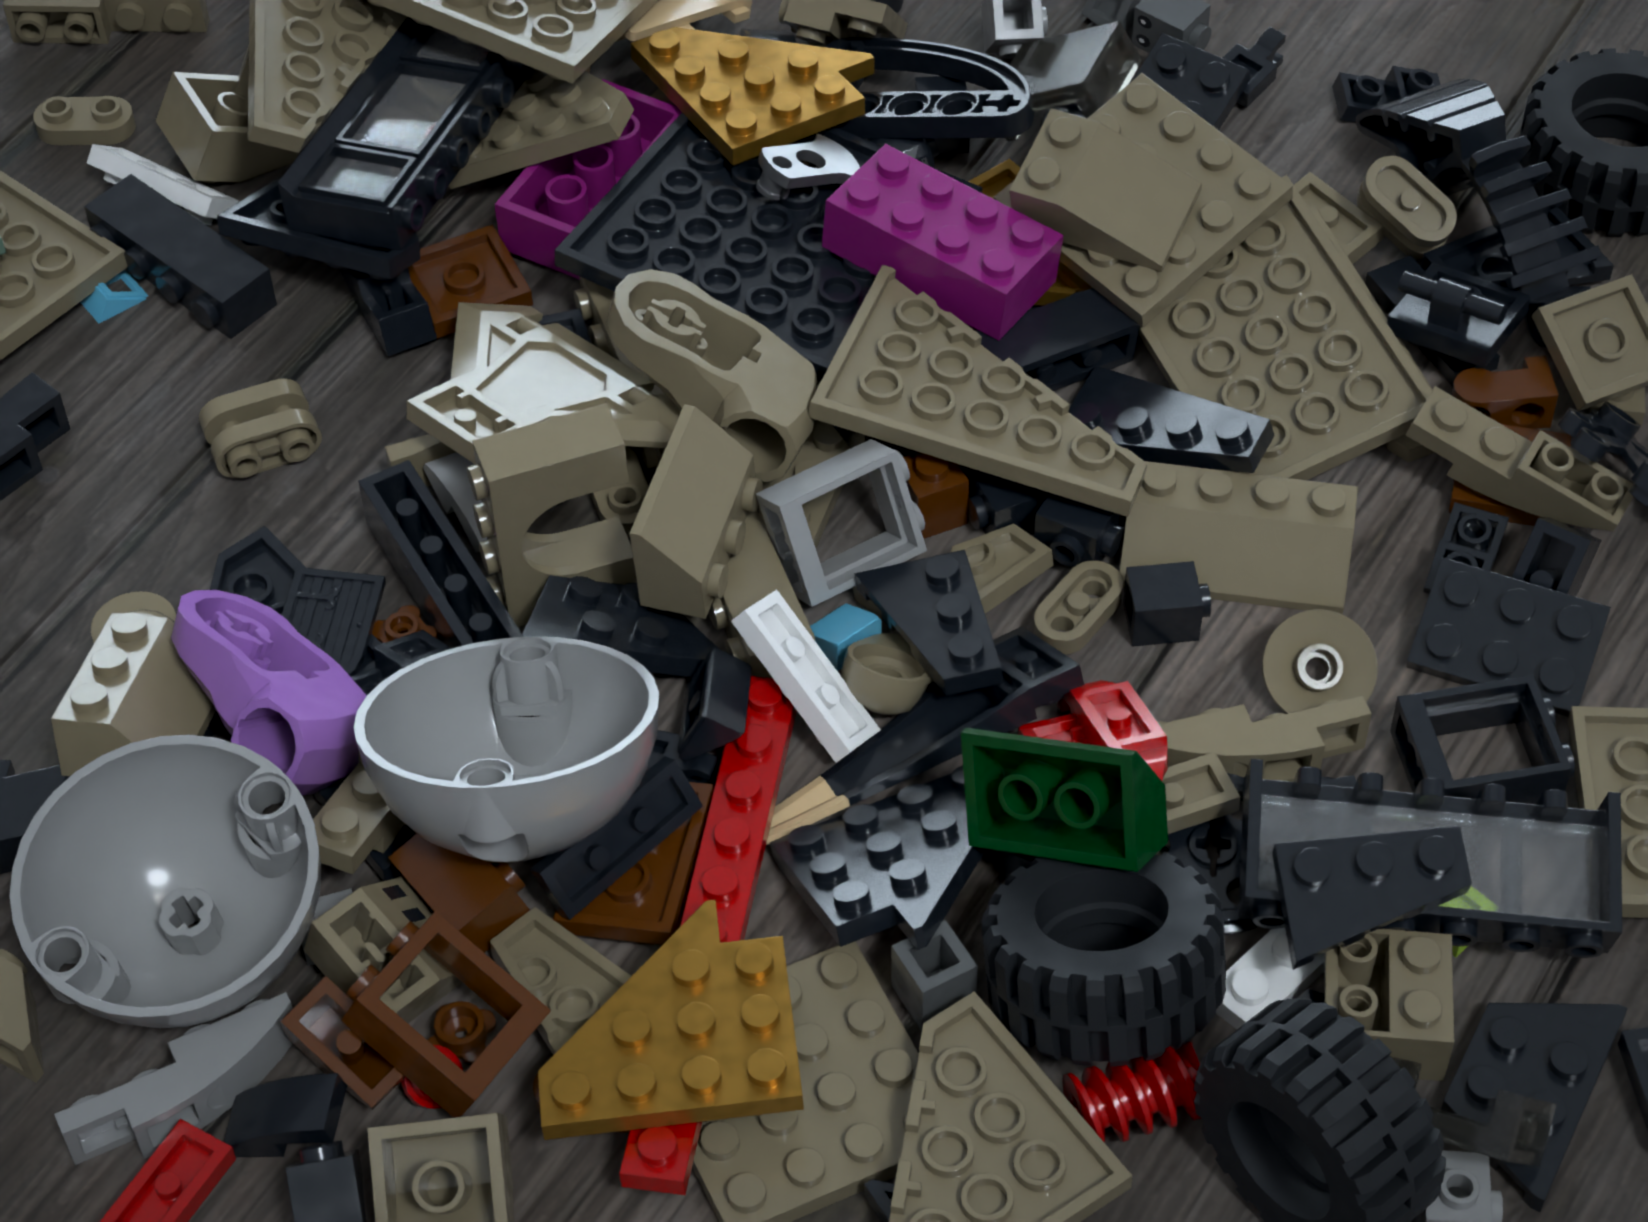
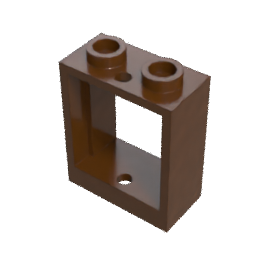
[340,911,551,1118]

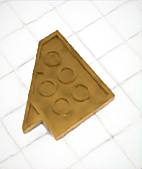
[631,27,874,165]
[538,900,804,1140]

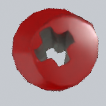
[1062,1042,1201,1143]

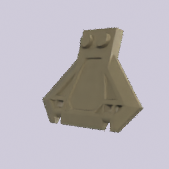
[407,302,681,464]

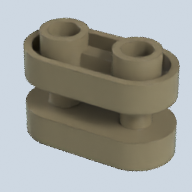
[1357,156,1457,259]
[199,379,322,478]

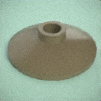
[1262,609,1378,714]

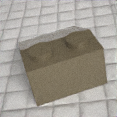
[156,72,317,184]
[1009,108,1202,272]
[367,1113,514,1222]

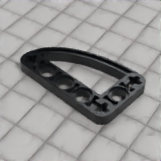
[825,37,1034,139]

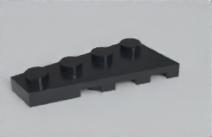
[1069,365,1275,473]

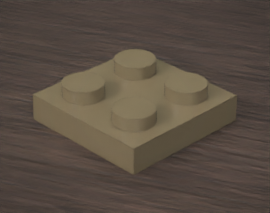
[1532,274,1648,411]

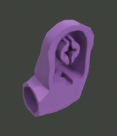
[171,590,367,795]

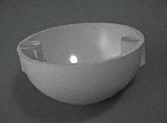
[353,637,659,862]
[10,735,321,1028]

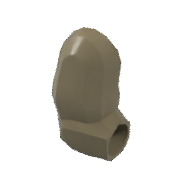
[606,269,817,482]

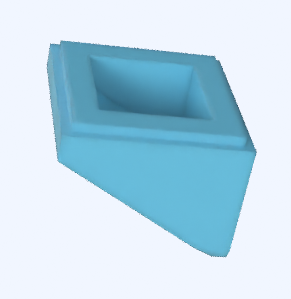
[81,270,148,323]
[810,603,882,671]

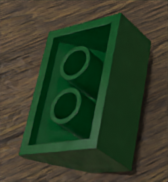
[961,728,1168,872]

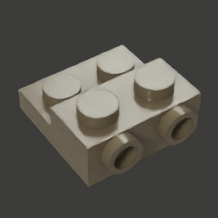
[779,0,908,47]

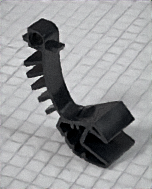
[1356,79,1601,348]

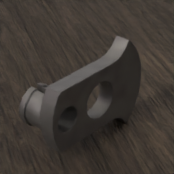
[756,134,860,200]

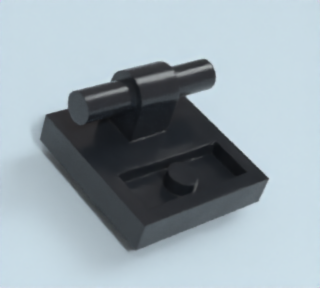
[1387,262,1531,368]

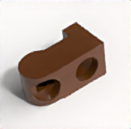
[1451,355,1559,429]

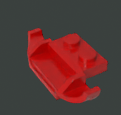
[1018,680,1168,781]

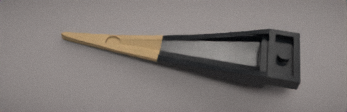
[766,626,1084,845]

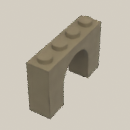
[467,403,637,627]

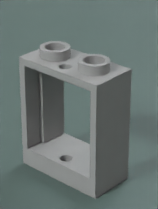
[756,439,927,607]

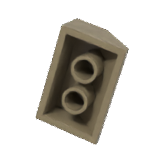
[629,404,763,619]
[51,612,216,776]

